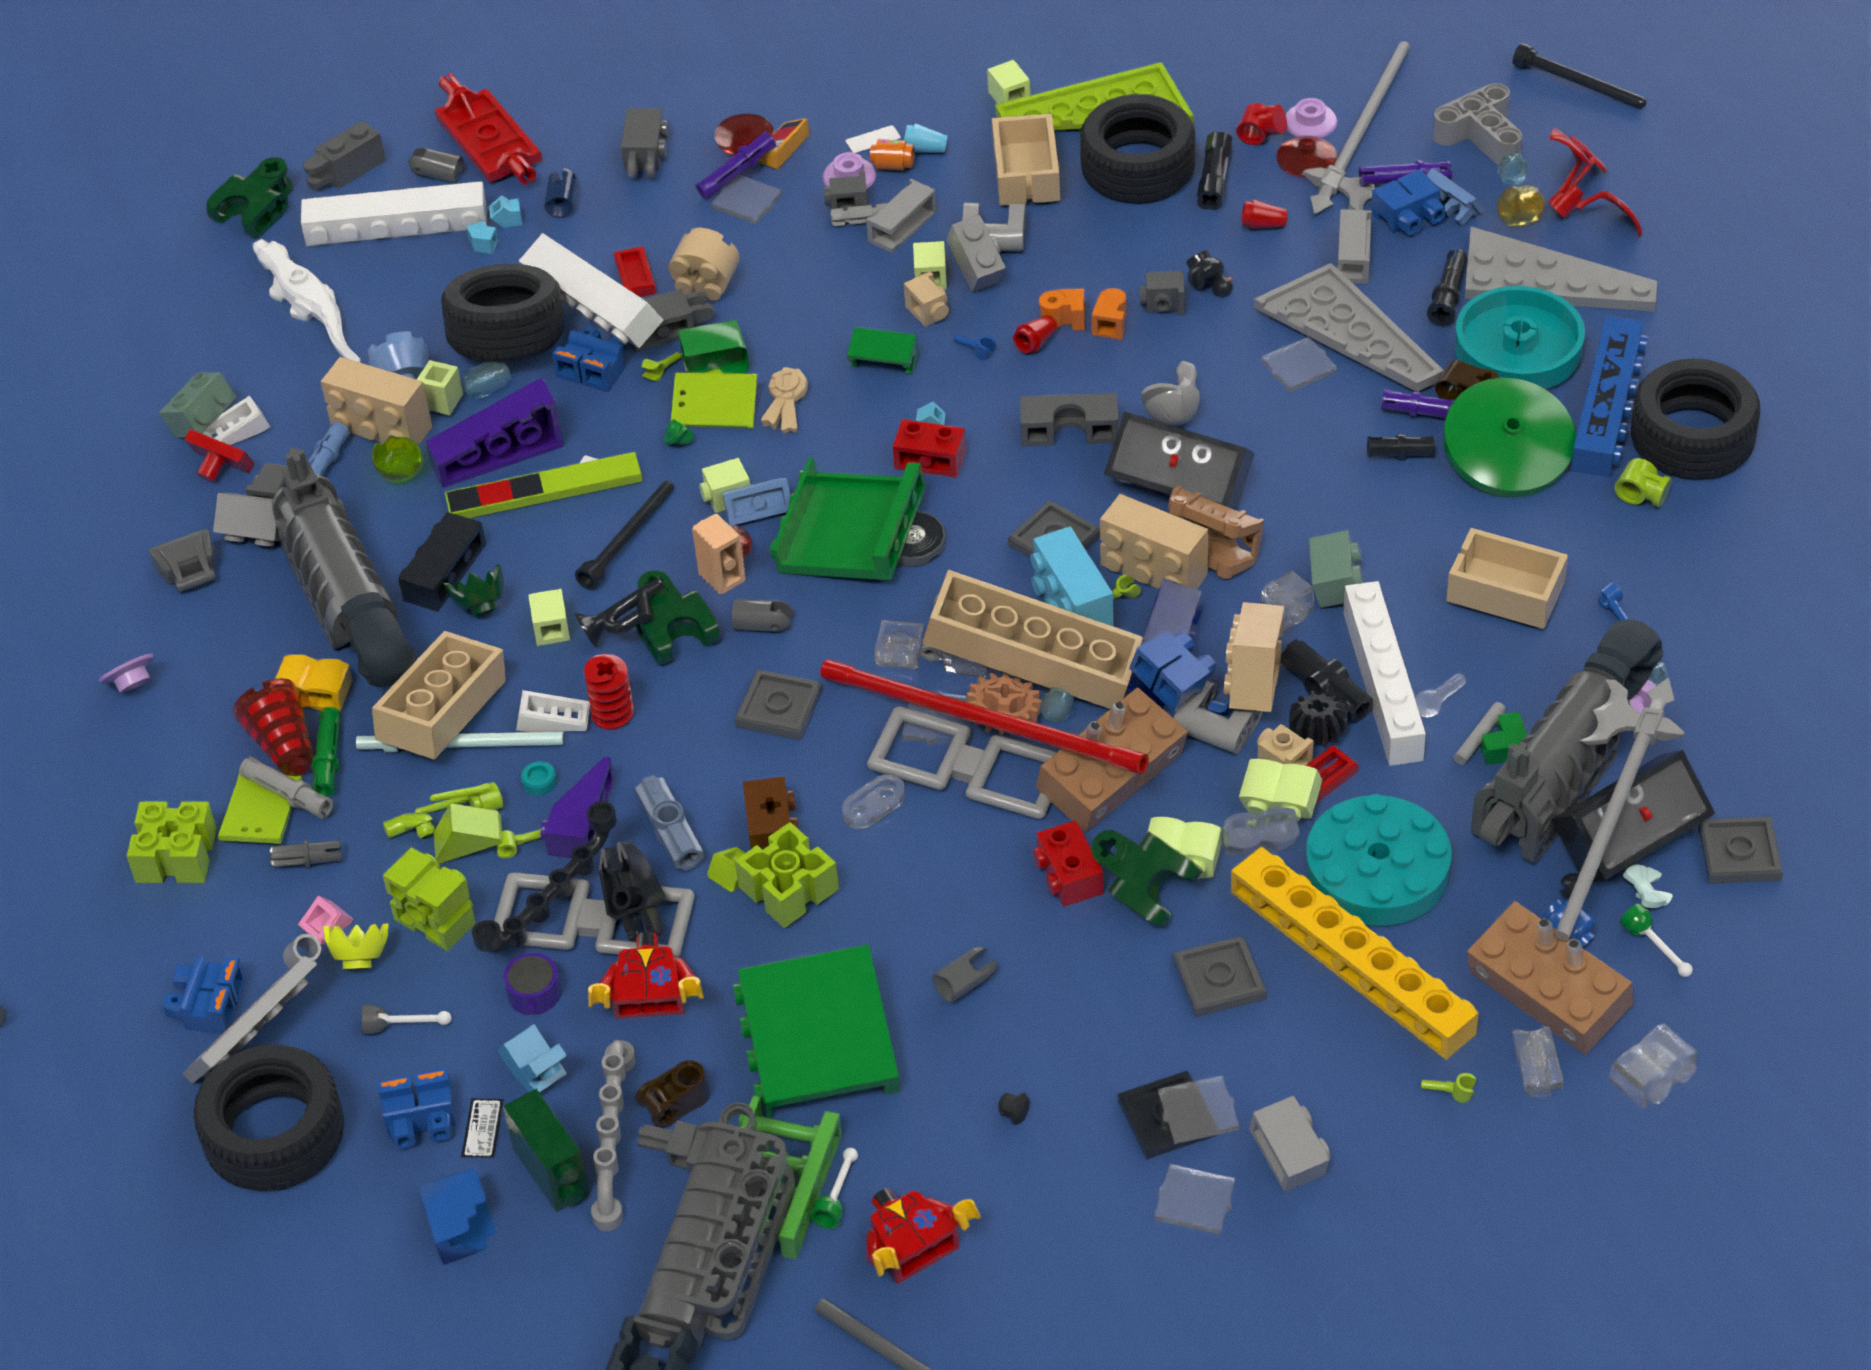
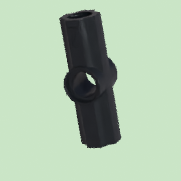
[1280,639,1373,723]

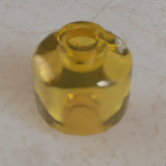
[1497,184,1545,226]

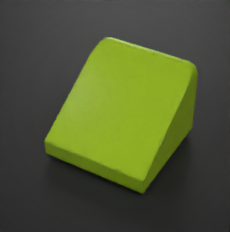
[707,847,745,892]

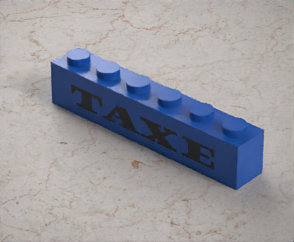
[1571,316,1648,478]

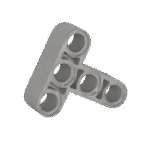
[1433,83,1523,167]

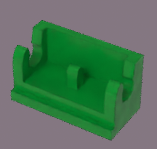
[847,327,919,374]

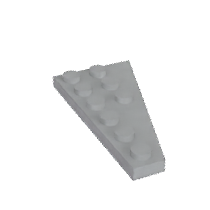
[1465,227,1657,312]
[1254,263,1444,392]

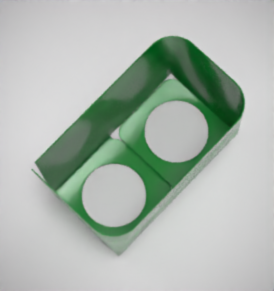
[678,319,749,374]

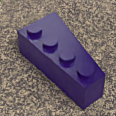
[426,377,563,488]

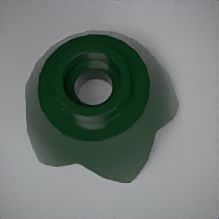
[444,564,504,617]

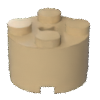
[669,228,740,301]

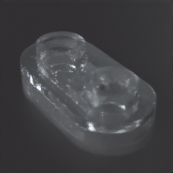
[842,775,905,829]

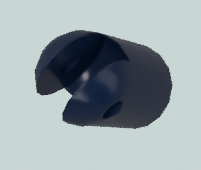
[544,168,577,218]

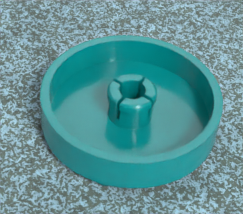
[1454,286,1585,389]
[1305,794,1452,926]

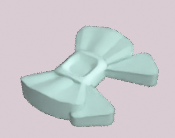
[1623,864,1673,908]

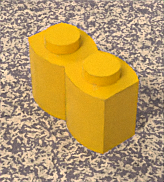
[272,654,353,711]

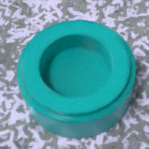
[521,761,557,796]

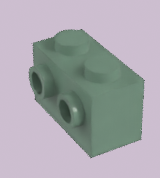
[159,372,237,438]
[1309,530,1364,608]

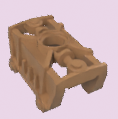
[1168,485,1264,579]

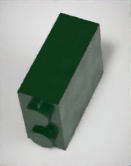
[503,1088,589,1212]

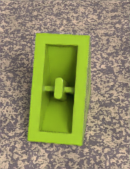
[434,803,503,864]

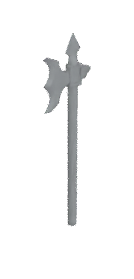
[1303,41,1410,215]
[1555,677,1685,941]

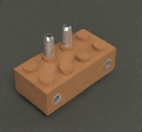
[1036,687,1188,833]
[1467,901,1633,1056]

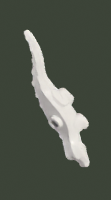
[253,239,360,362]

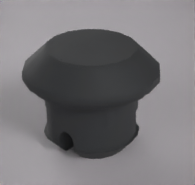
[998,1092,1030,1125]

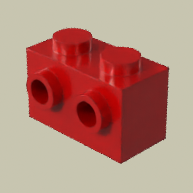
[892,419,966,478]
[1032,820,1103,907]

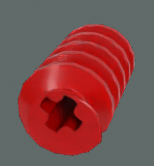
[584,654,634,730]

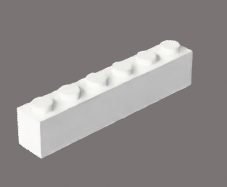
[301,182,487,246]
[519,233,664,348]
[1343,581,1426,766]

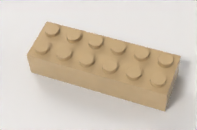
[922,569,1143,709]

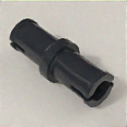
[1366,434,1435,459]

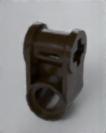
[1435,360,1500,401]
[635,1060,710,1128]

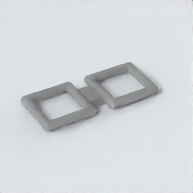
[867,706,1057,819]
[494,873,695,958]

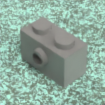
[946,215,1006,293]
[213,493,280,546]
[1249,1095,1331,1193]

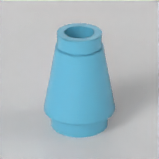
[904,123,948,153]

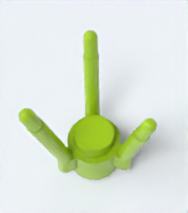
[415,782,503,813]

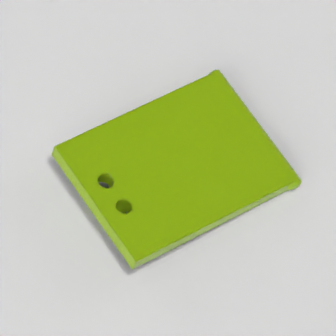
[671,373,757,429]
[218,774,303,844]

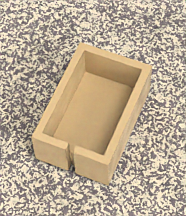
[992,114,1060,205]
[320,357,432,452]
[1100,494,1208,601]
[1446,528,1568,629]
[1224,602,1284,712]

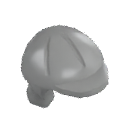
[1141,361,1200,426]

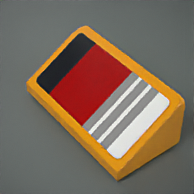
[757,119,809,169]

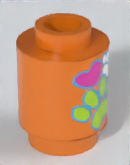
[870,139,915,171]

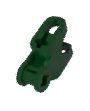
[206,157,293,238]
[635,570,720,666]
[1091,830,1203,928]

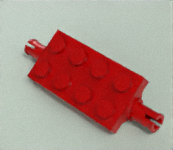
[435,73,542,185]

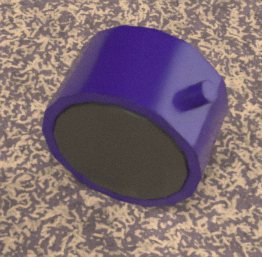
[503,953,562,1015]

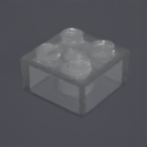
[875,620,925,669]

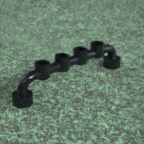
[472,801,617,954]

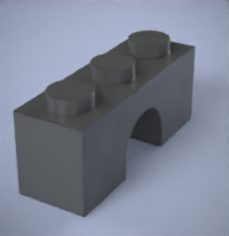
[1020,393,1118,447]

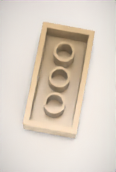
[372,631,506,760]

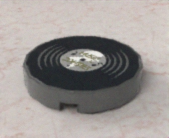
[898,511,946,567]

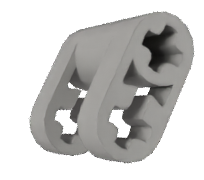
[962,203,1026,252]
[1174,681,1263,755]

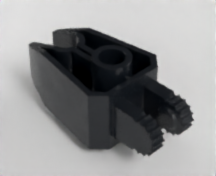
[599,841,666,942]

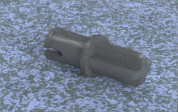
[270,839,342,868]

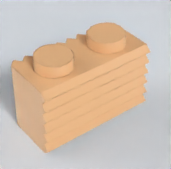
[692,514,746,594]

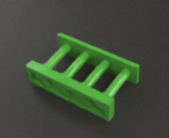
[738,1096,842,1260]

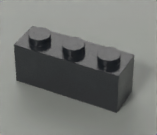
[398,512,486,612]

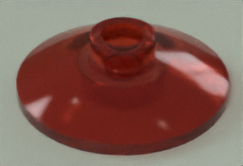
[714,114,774,155]
[1276,135,1337,178]

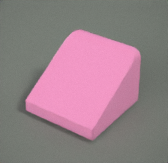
[298,895,354,945]

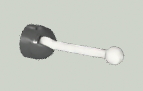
[362,1005,451,1035]

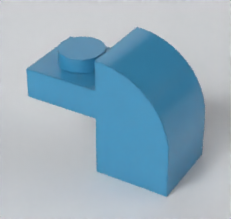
[496,1024,567,1092]

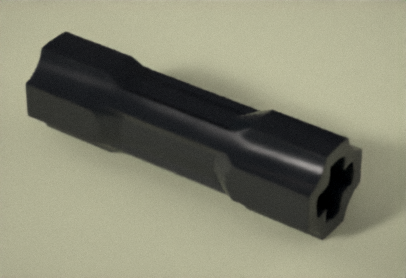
[1197,131,1233,210]

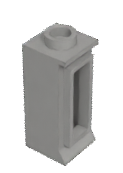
[866,179,936,253]
[1338,209,1372,284]

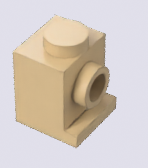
[904,271,949,327]
[1257,724,1313,765]

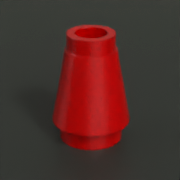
[1241,199,1287,229]
[1013,315,1057,353]

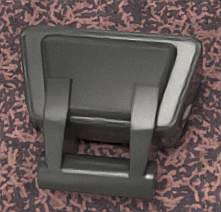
[149,529,216,593]

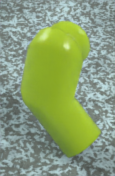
[382,813,435,839]

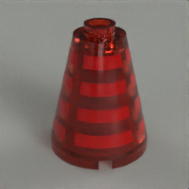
[233,678,313,776]

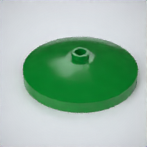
[1443,378,1576,497]

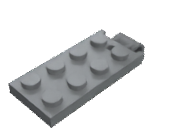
[182,934,321,1084]

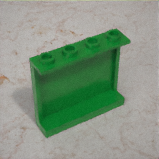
[770,457,926,580]
[733,944,899,1118]

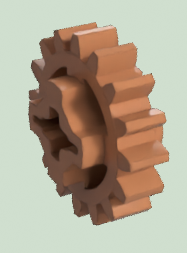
[966,672,1042,735]

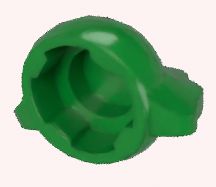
[663,419,695,446]

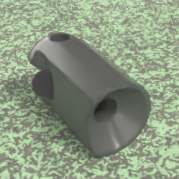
[408,147,464,183]
[732,599,793,632]
[932,946,997,1003]

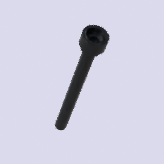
[1512,42,1647,108]
[575,480,674,590]

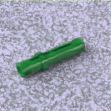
[311,707,341,797]

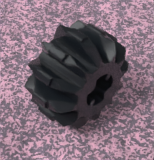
[1289,692,1348,747]

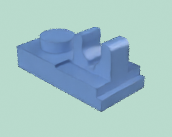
[1426,168,1485,226]
[722,478,790,526]

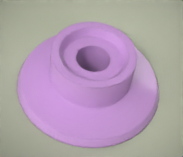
[1286,98,1337,139]
[823,152,876,188]
[98,653,154,693]

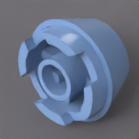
[368,331,430,380]

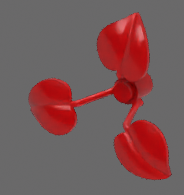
[1547,128,1642,238]

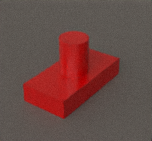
[184,429,254,483]

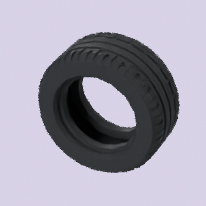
[1080,94,1195,204]
[441,263,564,363]
[1630,358,1761,480]
[193,1045,345,1191]

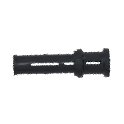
[1427,249,1467,326]

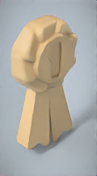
[761,367,808,434]

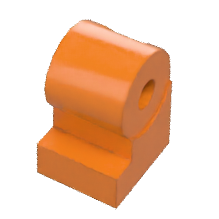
[1091,288,1126,340]
[1039,289,1086,331]

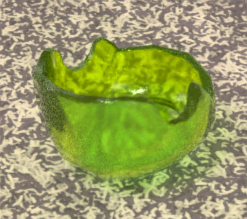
[371,435,423,484]

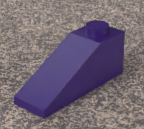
[540,757,615,858]

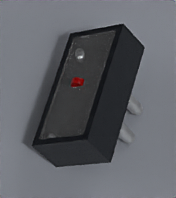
[1104,411,1255,511]
[1552,750,1715,882]

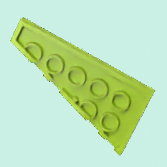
[995,62,1194,130]

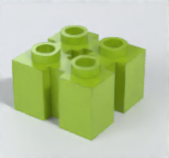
[126,802,217,883]
[735,822,839,928]
[383,847,476,952]

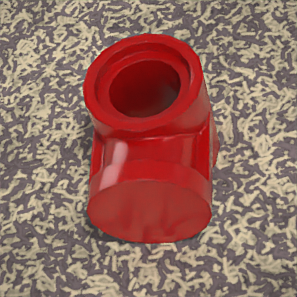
[1236,103,1287,145]

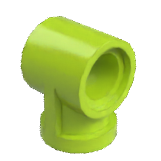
[1614,458,1672,508]

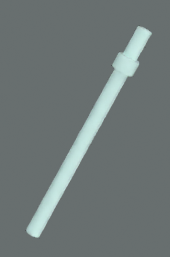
[356,732,564,753]

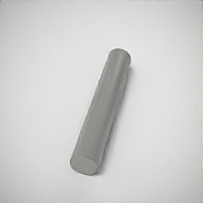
[1453,702,1506,765]

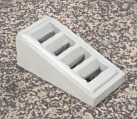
[203,396,270,445]
[516,690,590,732]

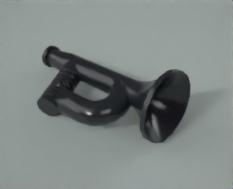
[574,577,665,648]

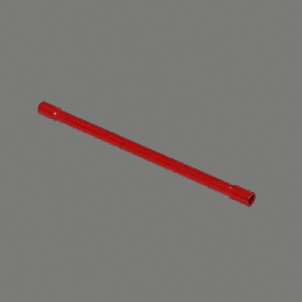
[820,659,1149,775]

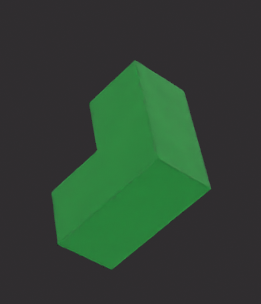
[1481,712,1527,765]

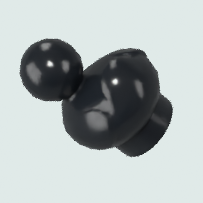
[1186,250,1233,298]

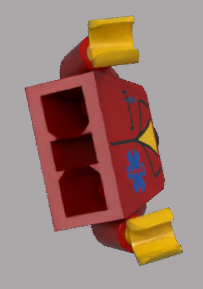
[588,932,704,1019]
[866,1188,981,1285]

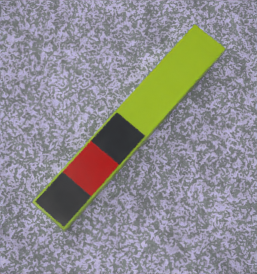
[445,452,643,518]

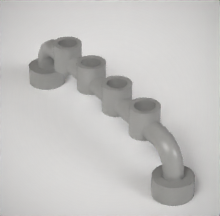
[591,1040,636,1231]

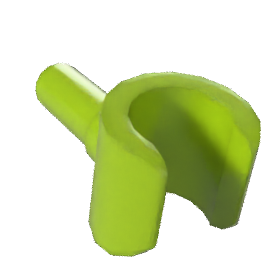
[641,352,681,381]
[1112,575,1141,600]
[497,829,541,859]
[1421,1073,1476,1103]

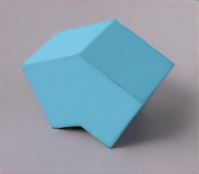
[489,195,523,228]
[466,221,498,254]
[916,401,946,425]

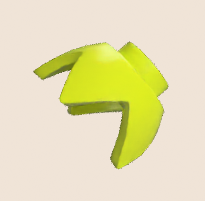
[324,923,389,969]

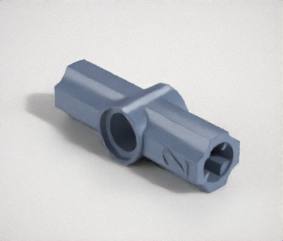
[635,775,704,871]

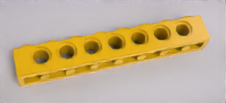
[1231,846,1479,1060]

